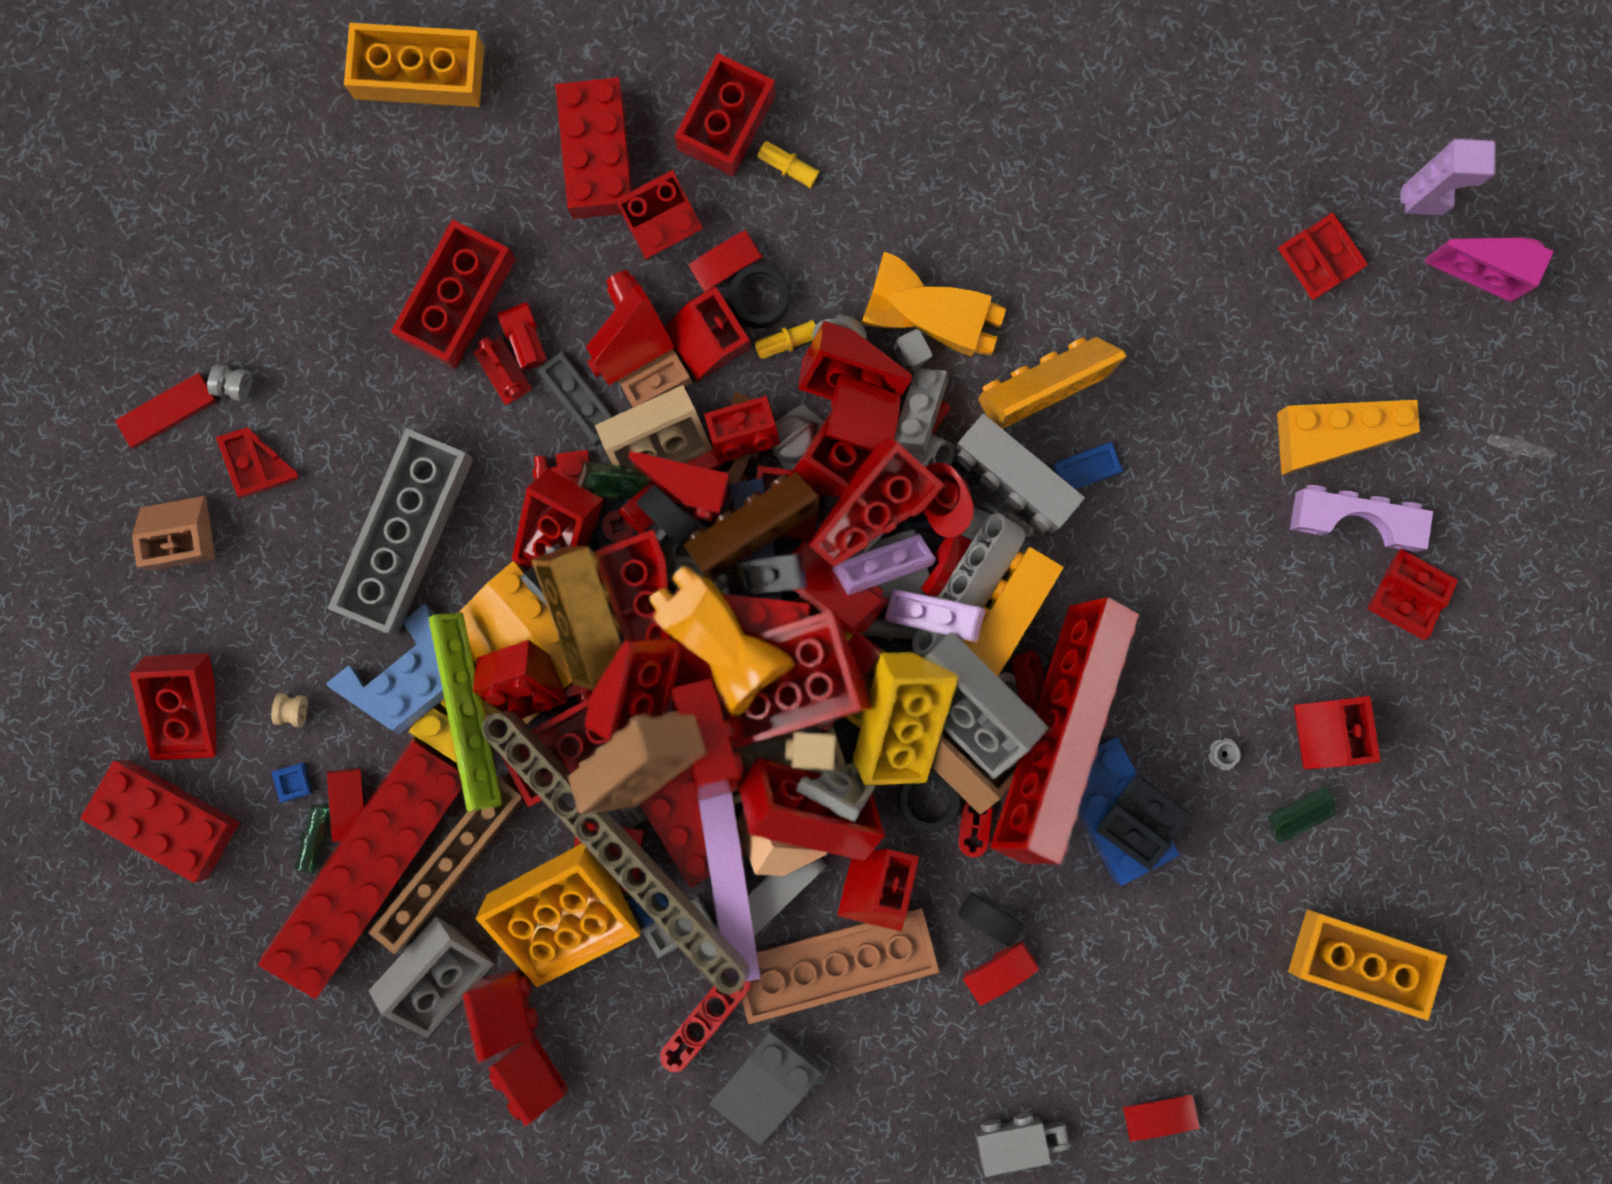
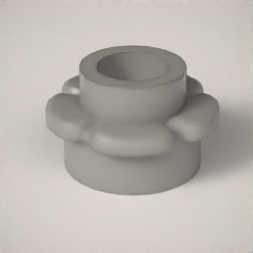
[1209,738,1241,770]

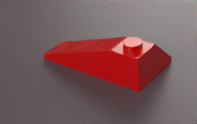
[808,437,944,567]
[594,529,671,640]

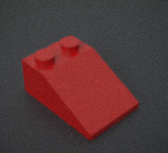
[798,321,912,400]
[628,451,732,524]
[512,469,604,569]
[585,639,683,741]
[129,653,217,760]
[462,968,539,1062]

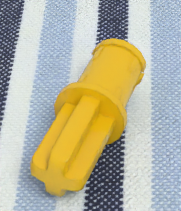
[758,141,820,189]
[755,320,815,359]

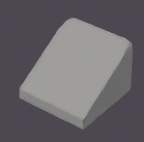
[893,329,932,373]

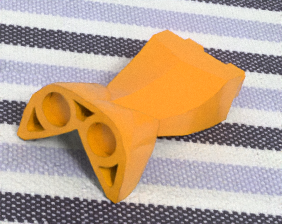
[862,252,1006,357]
[649,566,795,716]

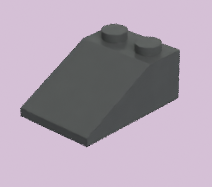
[709,1025,822,1146]

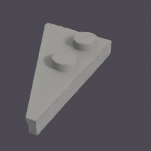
[796,762,877,821]

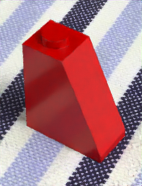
[586,284,675,386]

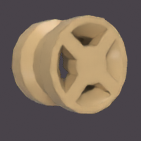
[271,693,308,728]

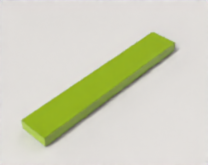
[428,612,502,812]

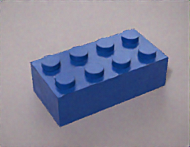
[1078,736,1180,886]

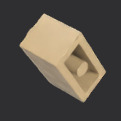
[786,732,835,770]

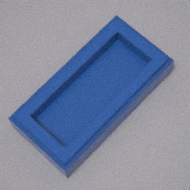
[1051,442,1123,490]

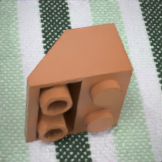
[132,496,216,571]

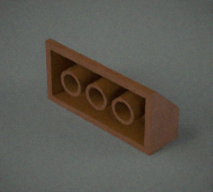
[684,472,819,581]

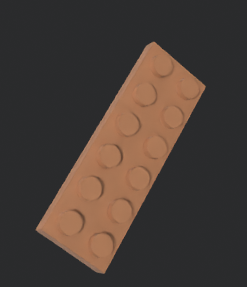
[742,907,940,1024]

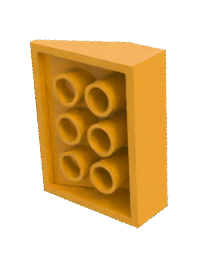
[978,337,1126,429]
[458,561,573,725]
[475,843,641,987]

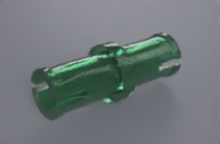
[294,804,330,873]

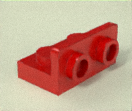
[704,396,780,462]

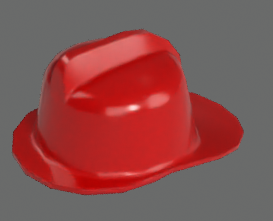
[923,462,974,538]

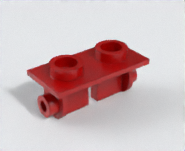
[473,336,533,406]

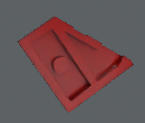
[216,427,300,499]

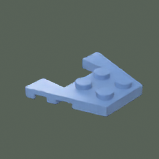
[326,604,444,735]

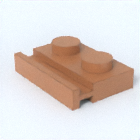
[618,349,692,408]

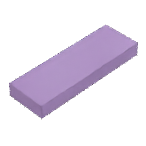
[832,534,936,595]
[885,589,985,642]

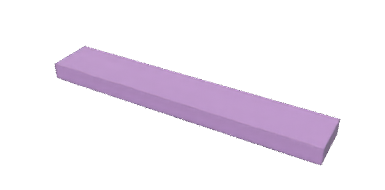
[699,792,760,982]

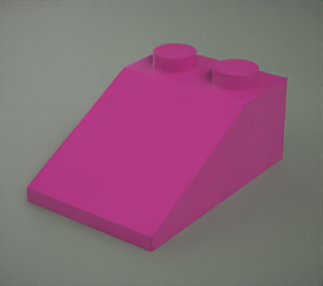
[1424,238,1554,302]

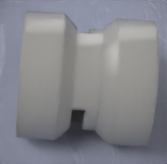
[207,364,252,402]

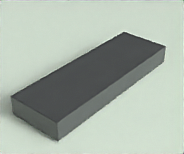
[537,351,613,446]

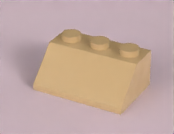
[595,385,713,492]

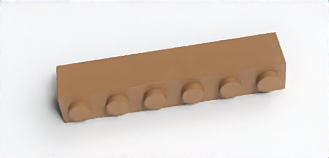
[369,775,524,954]

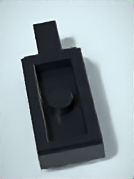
[717,553,807,596]

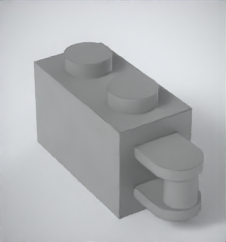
[974,1113,1070,1177]

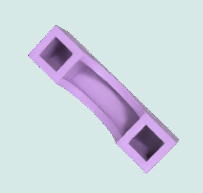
[1400,139,1495,215]
[1290,485,1433,552]

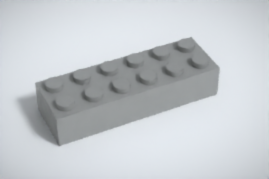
[328,428,474,636]

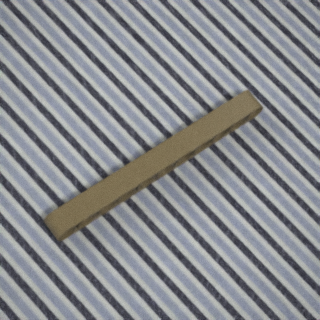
[482,711,749,994]

